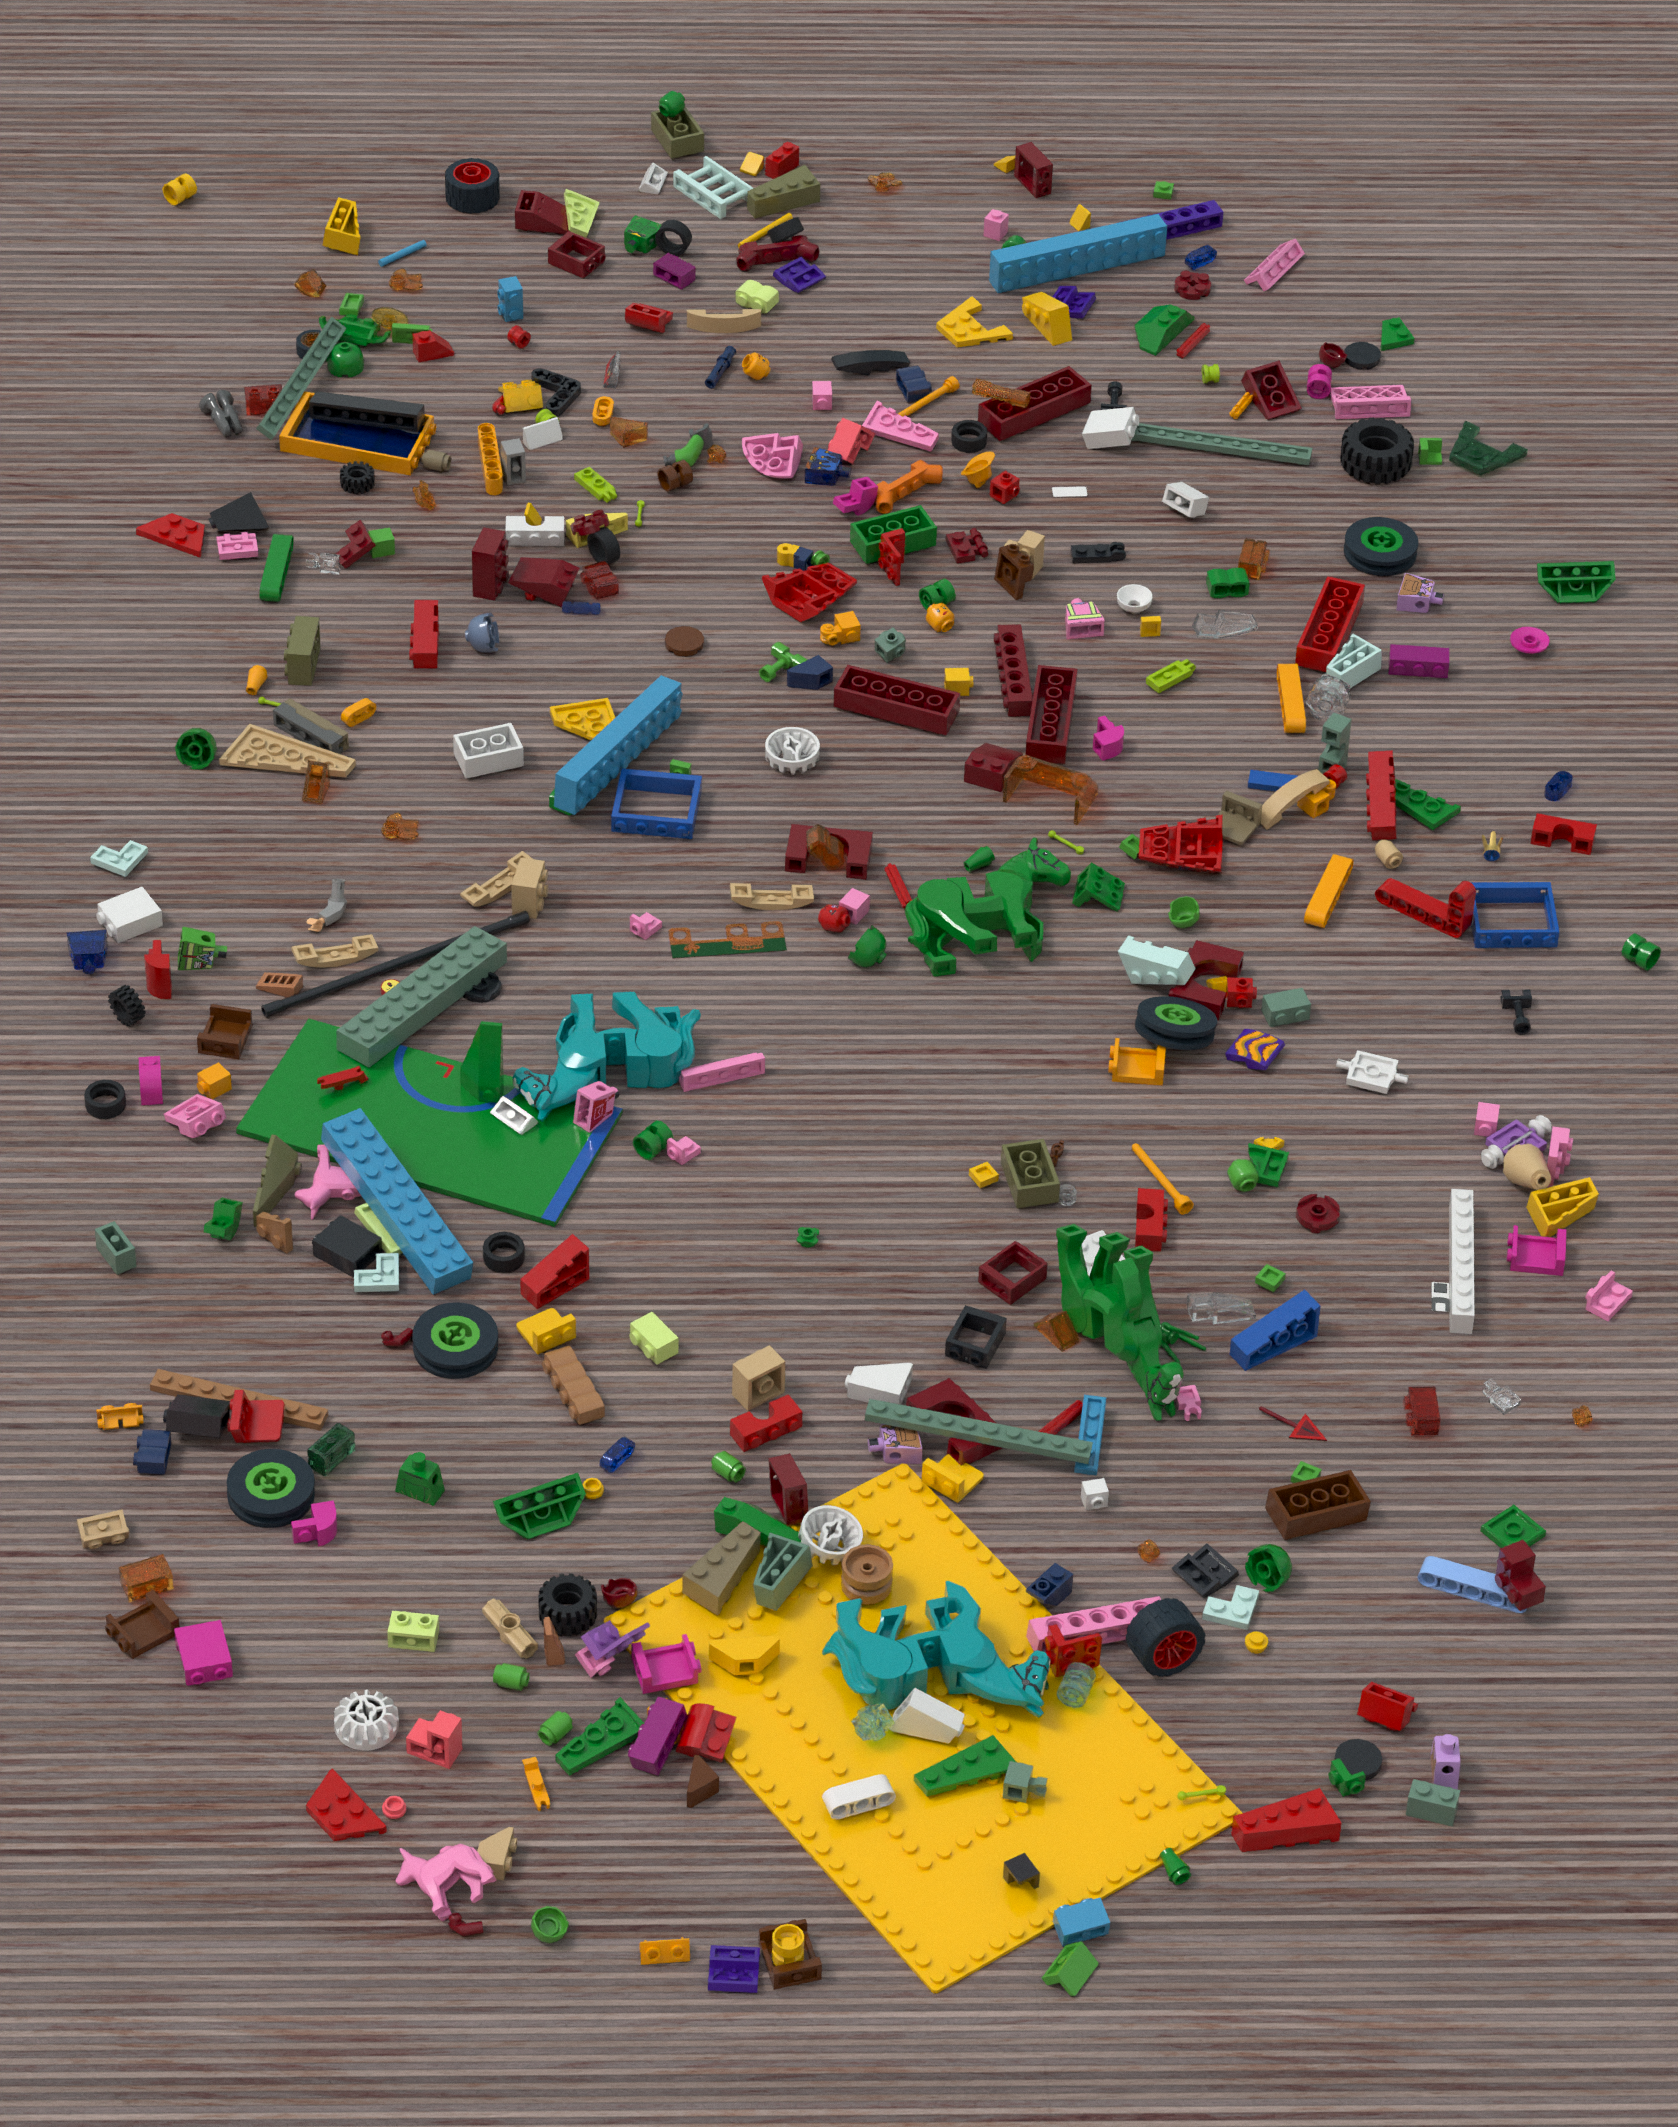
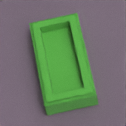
[339,293,364,316]

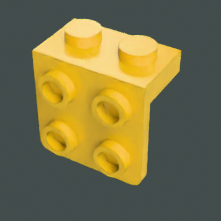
[498,380,543,412]
[516,1308,576,1355]
[921,1454,984,1503]

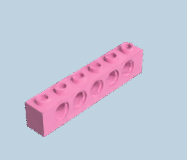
[1026,1596,1161,1652]

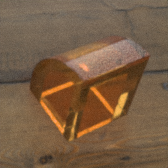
[294,269,326,297]

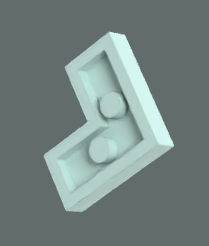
[90,840,148,877]
[354,1253,399,1292]
[1202,1585,1259,1630]

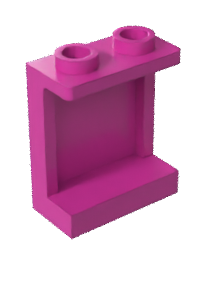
[1506,1225,1566,1276]
[174,1620,233,1686]
[631,1634,702,1694]

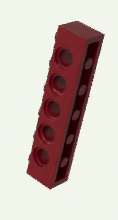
[994,624,1033,717]

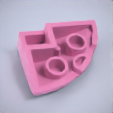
[742,433,803,478]

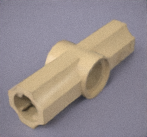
[482,1599,538,1659]

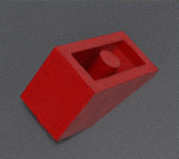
[412,330,454,363]

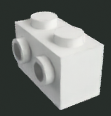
[1162,482,1209,518]

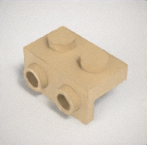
[77,1509,129,1549]

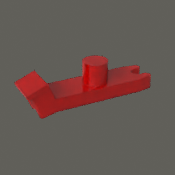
[317,1066,369,1090]

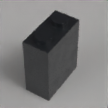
[312,1215,382,1278]
[163,1394,230,1438]

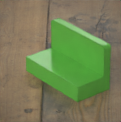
[392,323,432,344]
[1042,1941,1098,1996]

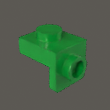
[1328,1758,1366,1797]

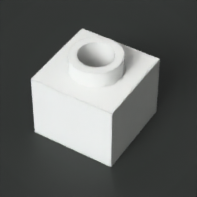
[1081,1478,1109,1510]

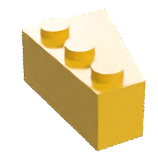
[322,197,360,255]
[1022,292,1072,346]
[1526,1177,1599,1237]

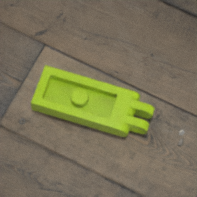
[574,467,617,503]
[1146,659,1196,693]

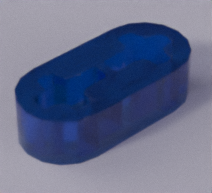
[1185,245,1217,270]
[1544,771,1573,801]
[599,1436,635,1473]

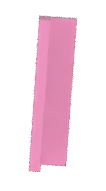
[1244,238,1305,291]
[678,1052,765,1092]

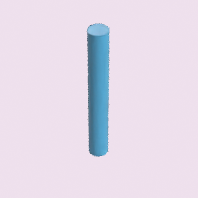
[378,240,427,267]

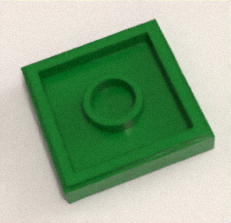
[1480,1504,1546,1548]

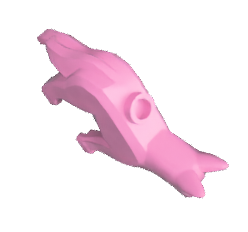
[295,1145,361,1220]
[396,1844,497,1921]

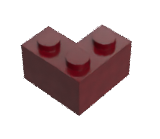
[1495,1540,1546,1611]

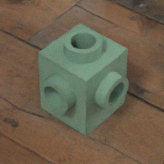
[874,627,906,663]

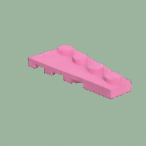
[862,401,939,451]

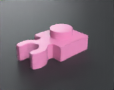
[1175,1385,1202,1421]

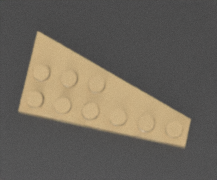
[219,724,356,777]

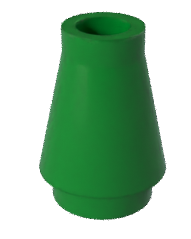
[963,846,995,872]
[1160,1848,1191,1885]

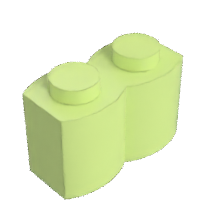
[735,280,779,314]

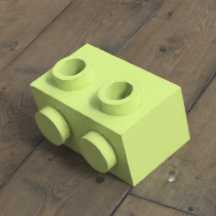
[629,1312,679,1364]
[387,1611,439,1652]

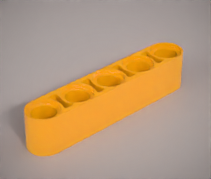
[478,423,503,495]
[1277,664,1306,733]
[1304,854,1354,928]

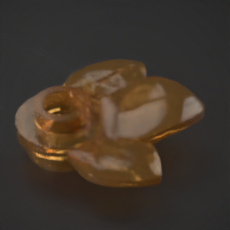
[867,172,903,192]
[389,268,423,291]
[381,812,419,840]

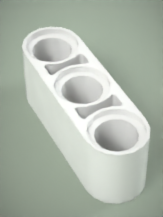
[822,1774,896,1819]

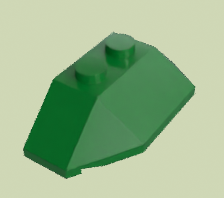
[1134,304,1195,356]
[1537,561,1616,603]
[493,1472,586,1540]

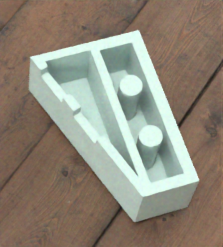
[1326,634,1382,694]
[1118,936,1195,985]

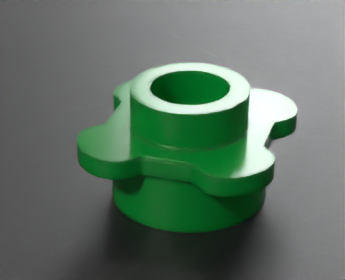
[797,1227,819,1248]

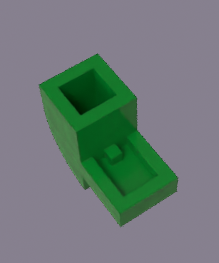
[203,1197,243,1240]

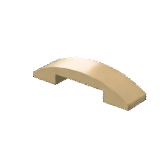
[687,309,761,333]
[1260,769,1330,830]
[460,851,533,907]
[730,883,814,910]
[291,934,378,968]

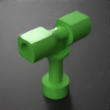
[759,642,808,682]

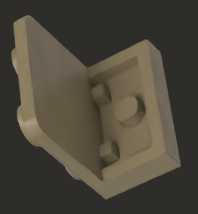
[1214,790,1262,845]

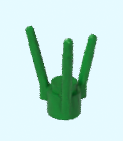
[1160,1322,1206,1364]

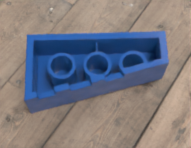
[1229,1289,1321,1371]

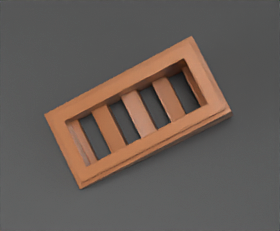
[256,972,303,997]
[544,1617,565,1666]

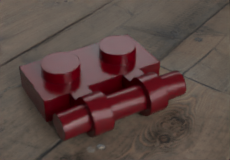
[945,528,988,564]

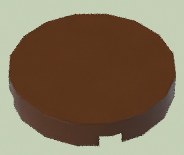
[665,626,704,657]

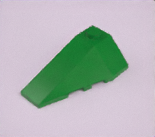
[460,1021,504,1103]
[714,1497,801,1547]

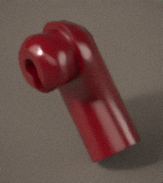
[381,1327,413,1346]
[448,1913,483,1936]

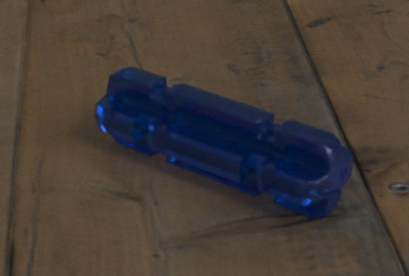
[562,601,601,614]

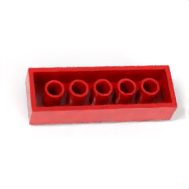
[1295,576,1365,672]

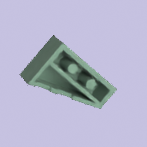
[753,1533,813,1611]

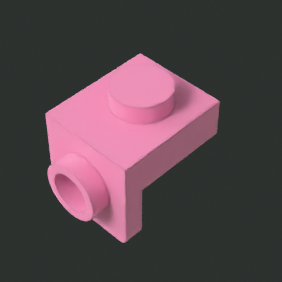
[575,1646,615,1678]

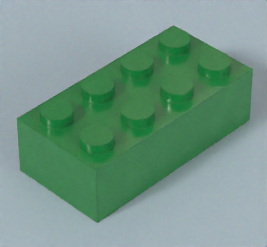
[850,505,937,564]

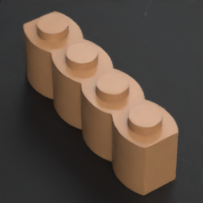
[542,1346,605,1425]

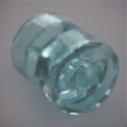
[1057,1663,1096,1708]

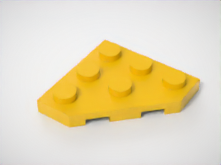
[550,698,615,740]

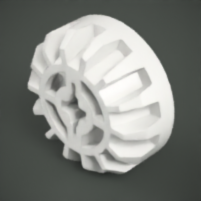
[765,727,820,775]
[798,1505,863,1565]
[334,1690,399,1751]

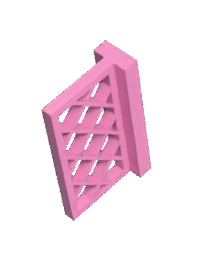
[1330,385,1411,419]

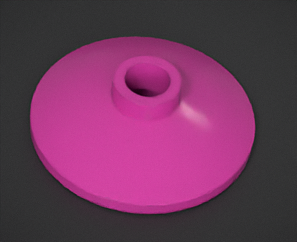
[1510,627,1550,654]

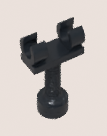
[1101,381,1127,410]
[1500,989,1532,1035]

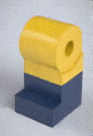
[777,543,813,571]

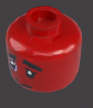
[818,904,851,933]

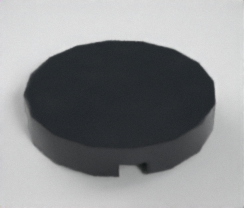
[1344,342,1381,369]
[463,972,502,1003]
[1334,1739,1382,1780]

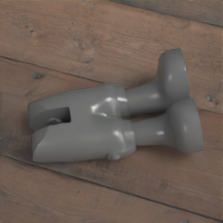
[199,390,243,437]

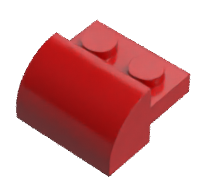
[625,302,673,333]
[144,940,172,999]
[675,1703,737,1763]

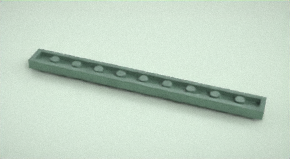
[256,317,346,440]
[1131,423,1313,465]
[865,1399,1093,1464]

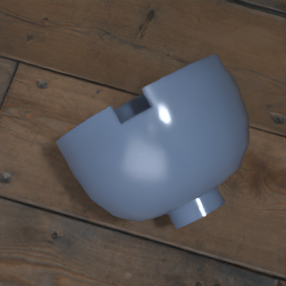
[465,613,499,653]

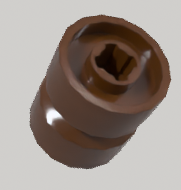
[657,460,693,492]

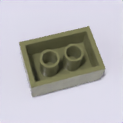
[651,106,704,159]
[284,616,321,686]
[1001,1139,1060,1208]

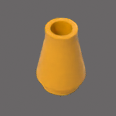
[246,665,268,695]

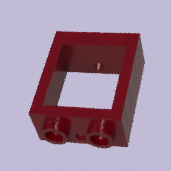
[1014,142,1053,198]
[548,231,606,279]
[978,1241,1048,1305]
[768,1453,808,1526]

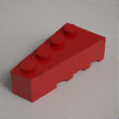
[1366,750,1397,840]
[1231,1788,1342,1852]

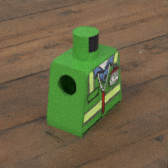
[178,927,227,970]

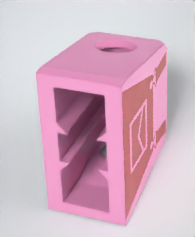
[573,1081,619,1133]

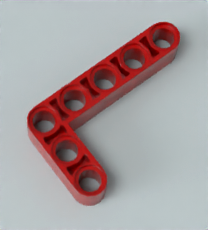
[1375,878,1476,938]

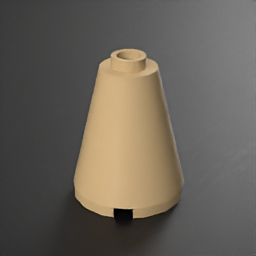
[1503,1143,1551,1190]

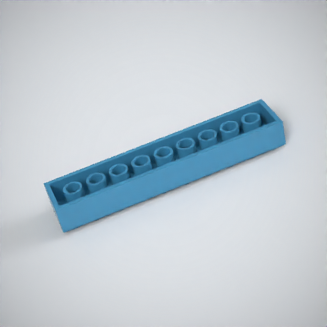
[989,214,1167,293]
[554,675,683,815]
[321,1108,473,1295]

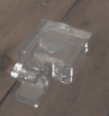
[306,553,341,575]
[1482,1378,1521,1415]

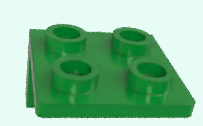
[1072,862,1125,912]

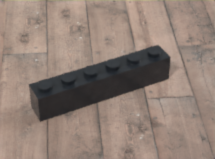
[309,391,425,432]

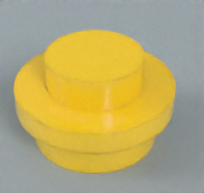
[582,1478,604,1499]
[1245,1632,1268,1654]

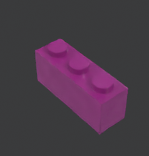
[1388,644,1449,678]
[628,1697,687,1776]

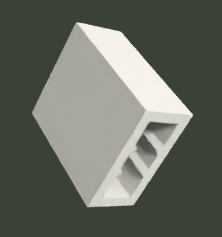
[1082,407,1139,449]
[96,887,163,943]

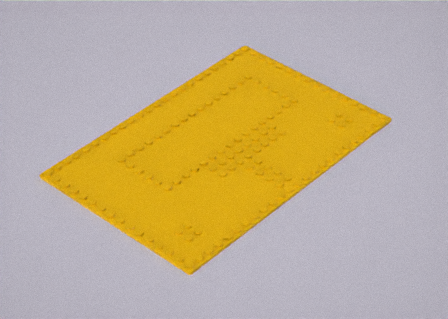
[604,1463,1242,1994]

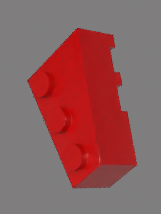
[409,600,439,669]
[520,1234,589,1309]

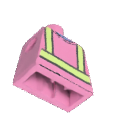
[1065,598,1105,639]

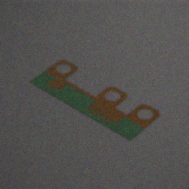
[668,921,787,958]

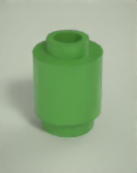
[711,1451,746,1482]
[493,1663,530,1691]
[537,1711,573,1746]

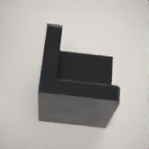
[1003,1853,1040,1889]

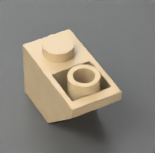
[477,1827,518,1881]

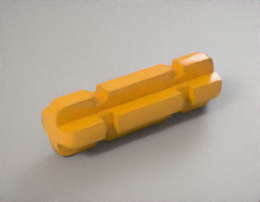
[1229,392,1253,419]

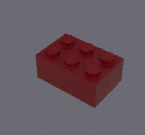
[472,527,509,601]

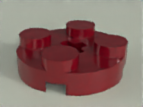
[1174,270,1211,300]
[570,509,610,536]
[1296,1194,1340,1234]

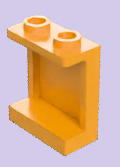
[1108,1038,1166,1086]

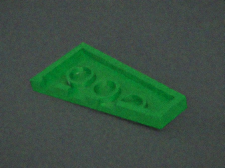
[1395,779,1461,830]
[555,1697,644,1776]
[914,1735,1016,1797]

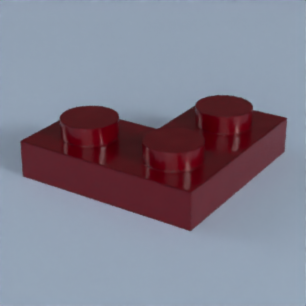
[335,519,376,569]

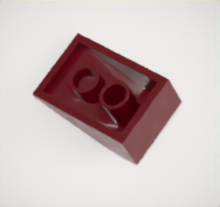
[1241,360,1302,420]
[508,557,580,608]
[964,743,1023,792]

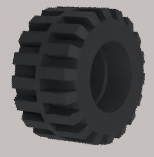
[538,1573,597,1636]

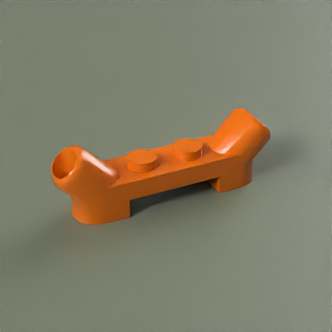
[875,460,943,514]

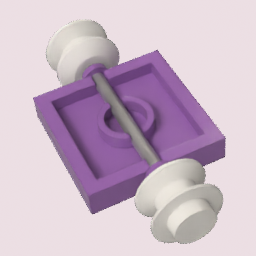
[1481,1115,1552,1169]

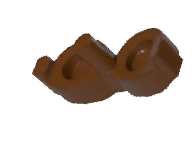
[1050,1140,1064,1167]

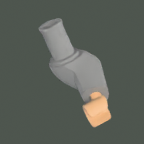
[307,879,347,932]

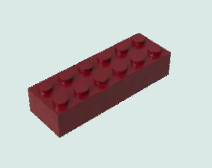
[978,366,1092,441]
[833,665,960,735]
[1025,665,1078,764]

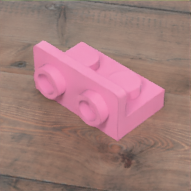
[1585,1270,1633,1321]

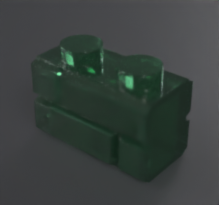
[307,1423,355,1476]

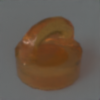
[707,444,726,463]

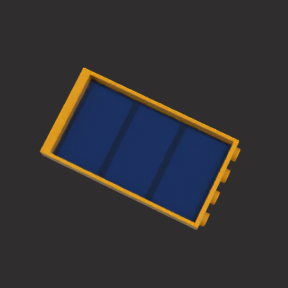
[279,391,437,476]

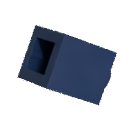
[787,655,833,690]
[1026,1563,1073,1606]

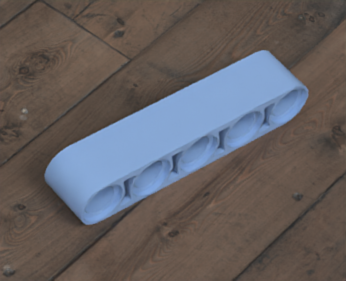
[1417,1556,1527,1613]

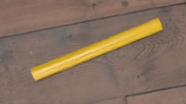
[737,213,793,248]

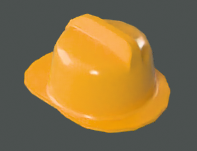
[961,451,995,488]

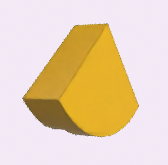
[1254,1137,1284,1150]

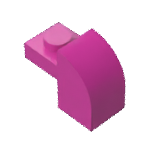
[833,477,878,516]
[1093,715,1124,761]
[138,1056,163,1105]
[291,1500,337,1547]

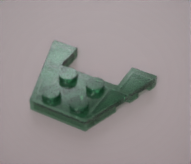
[1449,421,1528,475]

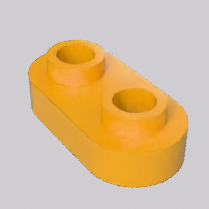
[592,396,614,426]

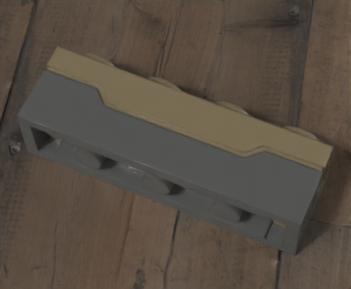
[273,698,349,754]

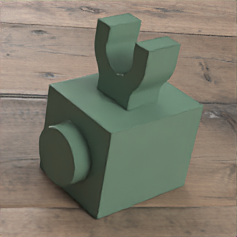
[1003,1761,1048,1803]

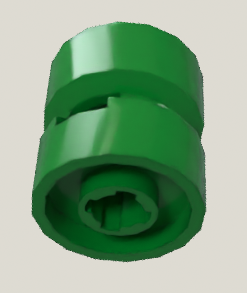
[919,578,956,610]
[1621,933,1661,971]
[633,1120,673,1160]

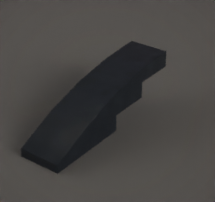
[831,350,910,375]

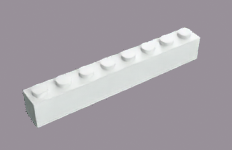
[1449,1189,1474,1334]

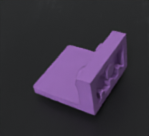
[581,1621,650,1661]

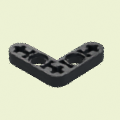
[531,368,581,417]

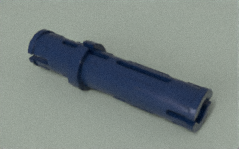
[705,346,736,389]

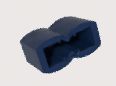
[896,365,932,402]
[133,1429,172,1475]

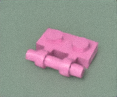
[216,532,258,560]

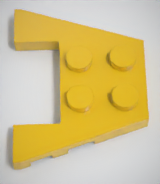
[936,296,1013,348]

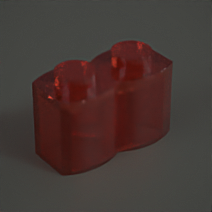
[580,561,619,599]

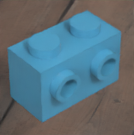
[497,276,523,322]
[1052,1897,1110,1947]

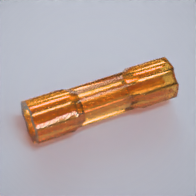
[972,378,1031,409]

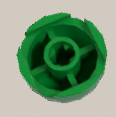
[327,342,364,378]
[175,728,217,769]
[848,925,887,968]
[1245,1544,1292,1592]

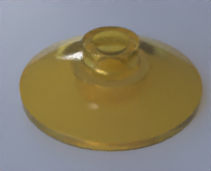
[371,307,408,330]

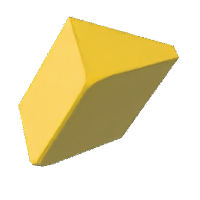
[740,152,764,176]
[994,156,1015,173]
[1069,204,1091,231]
[524,502,542,526]
[1206,976,1227,992]

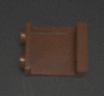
[197,1004,253,1060]
[105,1590,180,1659]
[758,1919,822,1990]

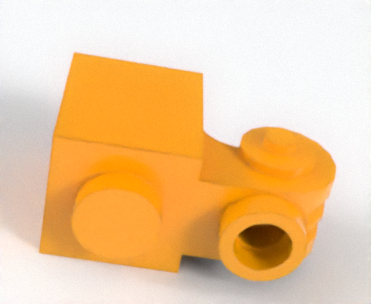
[820,611,861,646]
[1297,779,1336,819]

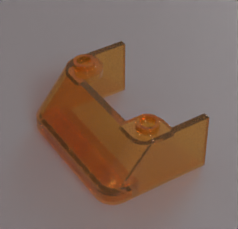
[1003,755,1098,825]

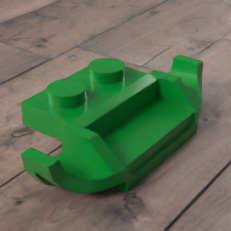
[319,314,392,346]

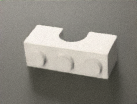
[506,516,564,546]

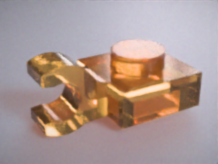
[413,480,436,510]

